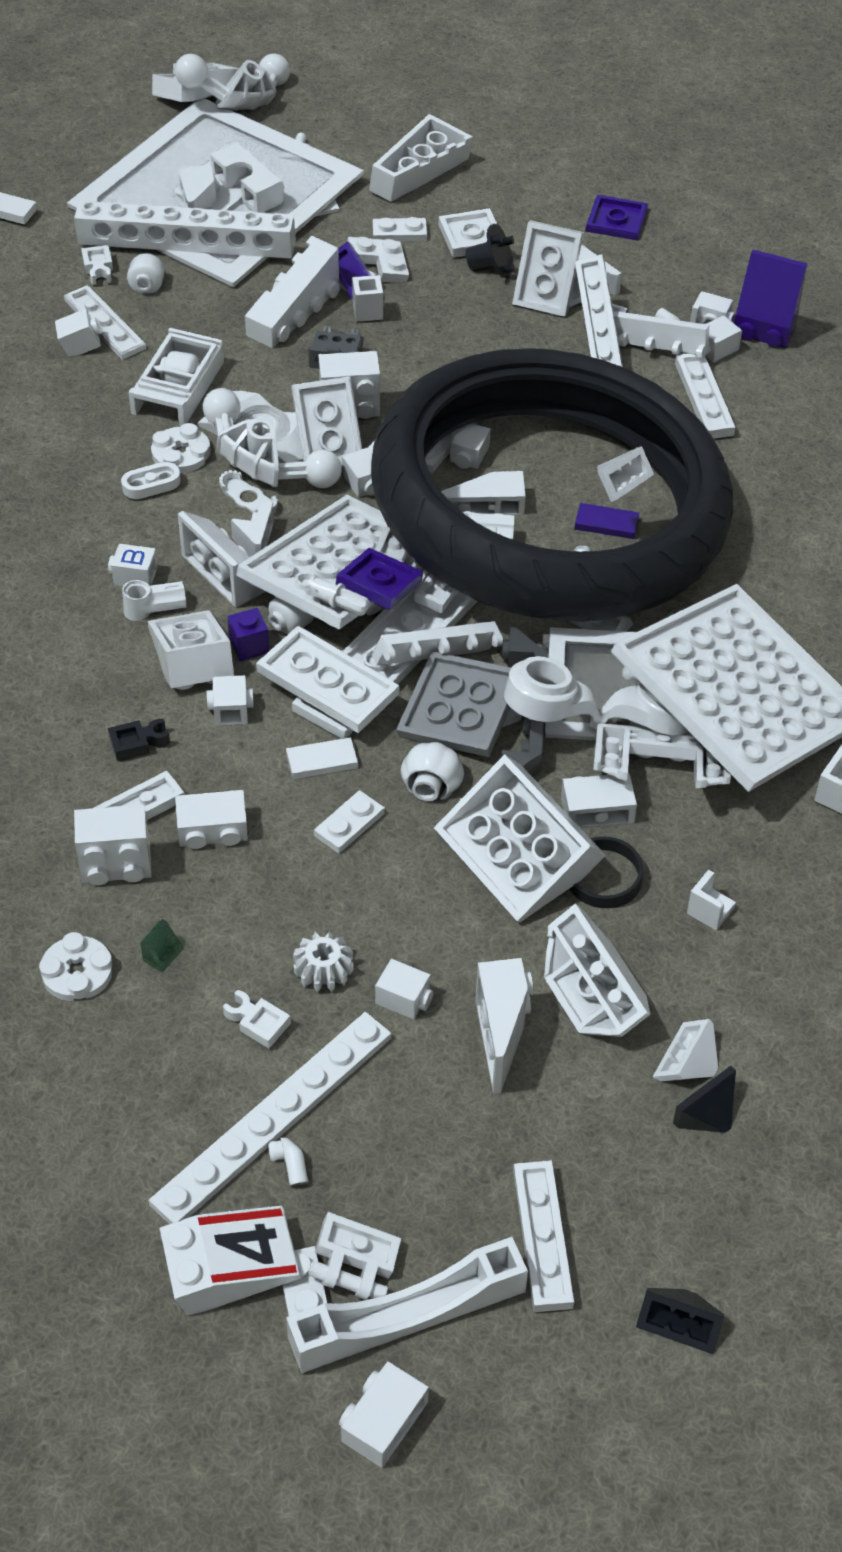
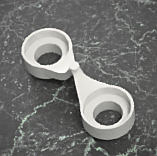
[504,656,690,735]

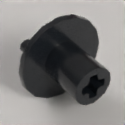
[466,223,515,278]

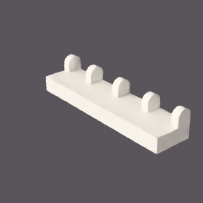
[613,311,710,359]
[372,621,503,666]

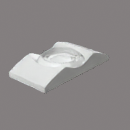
[198,391,303,463]

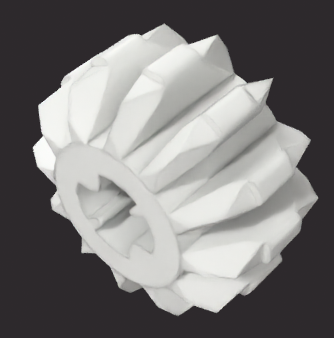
[293,931,354,993]

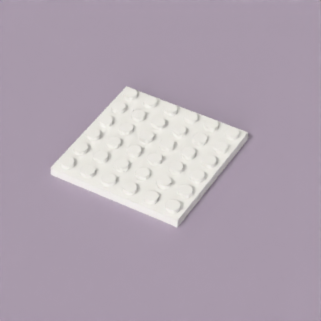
[611,584,842,792]

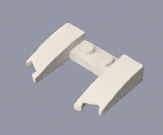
[593,723,731,788]

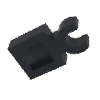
[108,719,170,760]

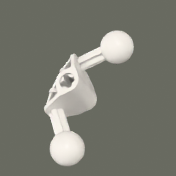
[174,53,290,111]
[203,388,342,488]

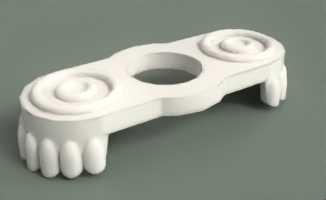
[219,470,278,513]

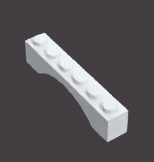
[286,1237,528,1374]

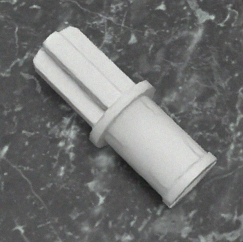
[306,575,370,616]

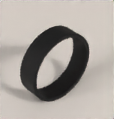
[570,836,643,908]

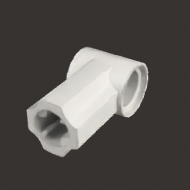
[122,580,186,621]

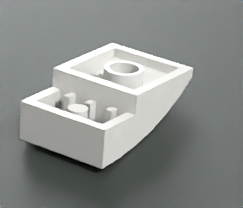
[152,63,239,102]

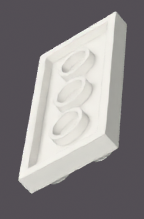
[256,626,399,733]

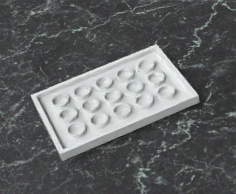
[236,495,423,629]

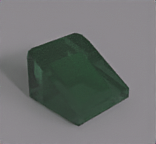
[140,919,184,972]

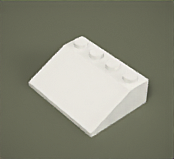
[434,754,606,922]

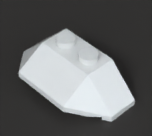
[544,903,650,1037]

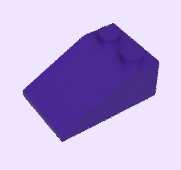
[734,250,808,348]

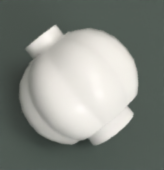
[400,742,464,801]

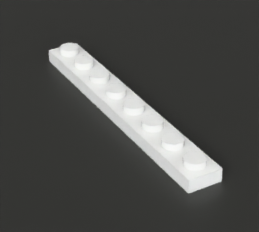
[148,1012,391,1224]

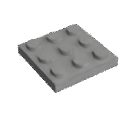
[396,651,511,757]

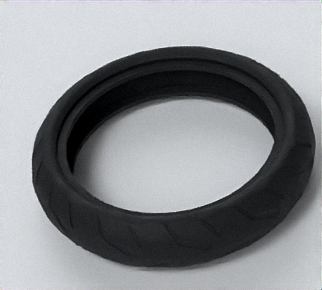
[371,348,733,622]

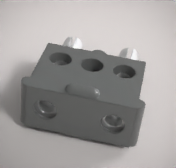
[308,326,361,369]

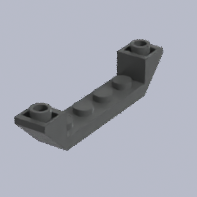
[494,627,547,777]

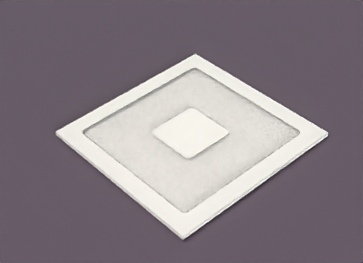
[67,99,364,287]

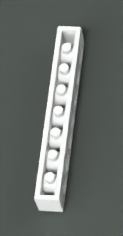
[74,201,296,259]

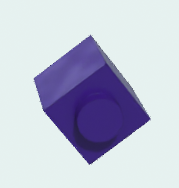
[227,607,269,662]

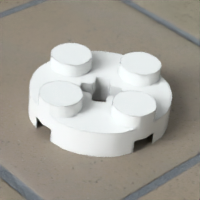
[151,423,211,473]
[39,932,113,1001]

